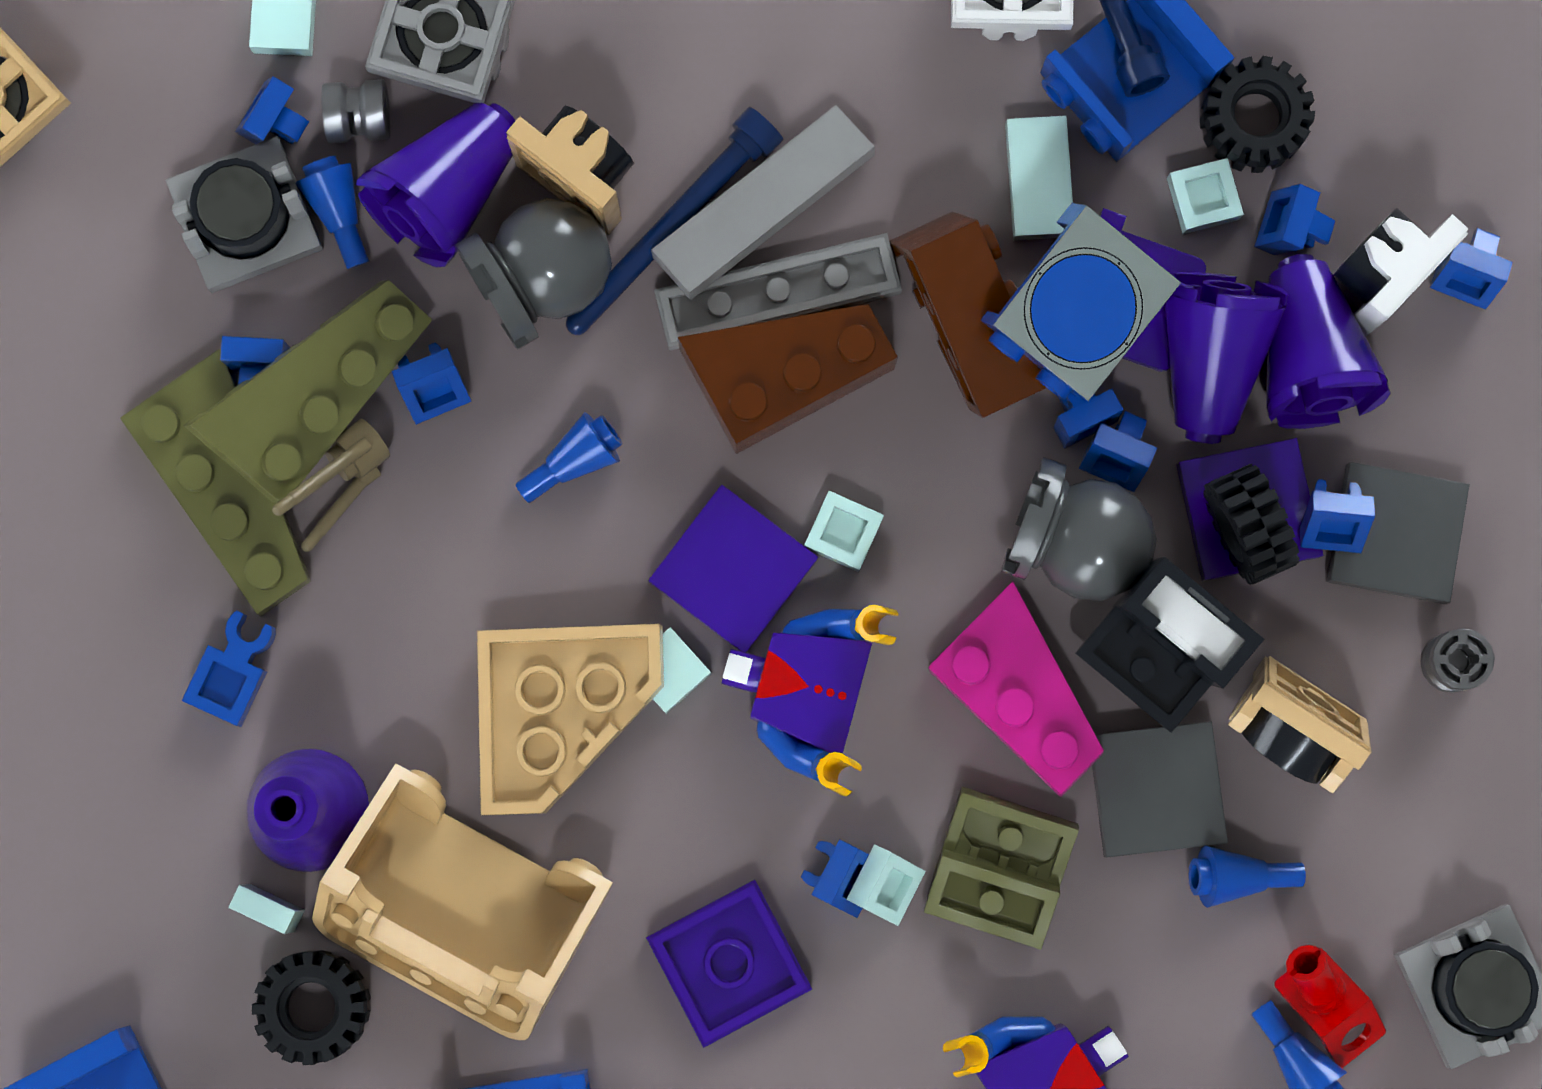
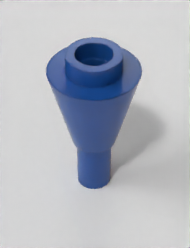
[295,156,369,269]
[516,412,622,503]
[1189,846,1306,908]
[1251,1000,1347,1089]

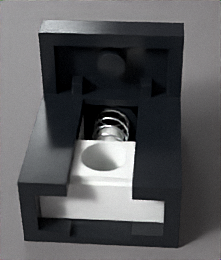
[1075,557,1265,733]

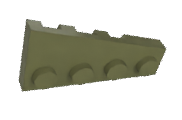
[183,280,432,504]
[120,349,311,616]

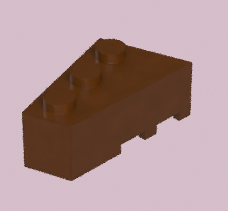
[889,212,1046,418]
[678,304,898,454]

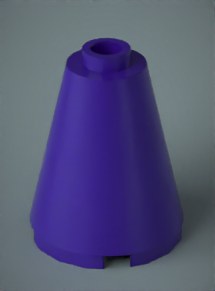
[356,103,515,268]
[1266,254,1391,429]
[1165,272,1288,444]
[247,749,369,872]

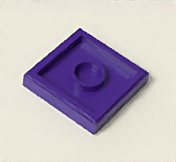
[1176,438,1324,582]
[648,484,818,653]
[646,879,812,1048]

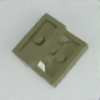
[924,787,1079,950]

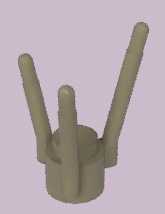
[272,418,390,552]

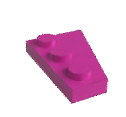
[928,581,1104,797]

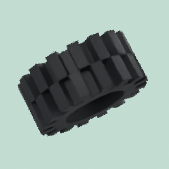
[1200,56,1315,173]
[1204,464,1300,585]
[252,950,371,1065]

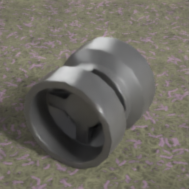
[322,79,390,144]
[1421,628,1495,693]

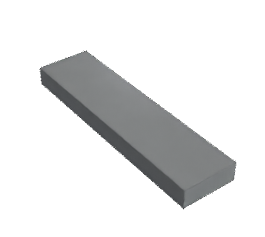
[651,105,875,300]
[654,233,902,351]

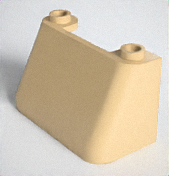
[312,763,613,1040]

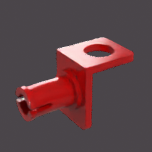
[1274,945,1386,1068]

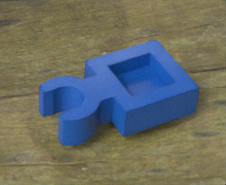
[182,611,276,727]

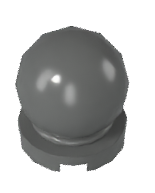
[455,198,612,350]
[1002,457,1157,601]

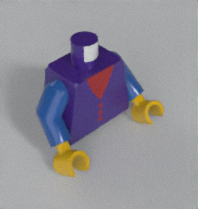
[721,604,898,796]
[942,1017,1129,1089]

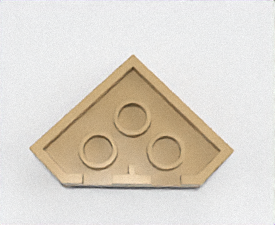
[477,624,664,815]

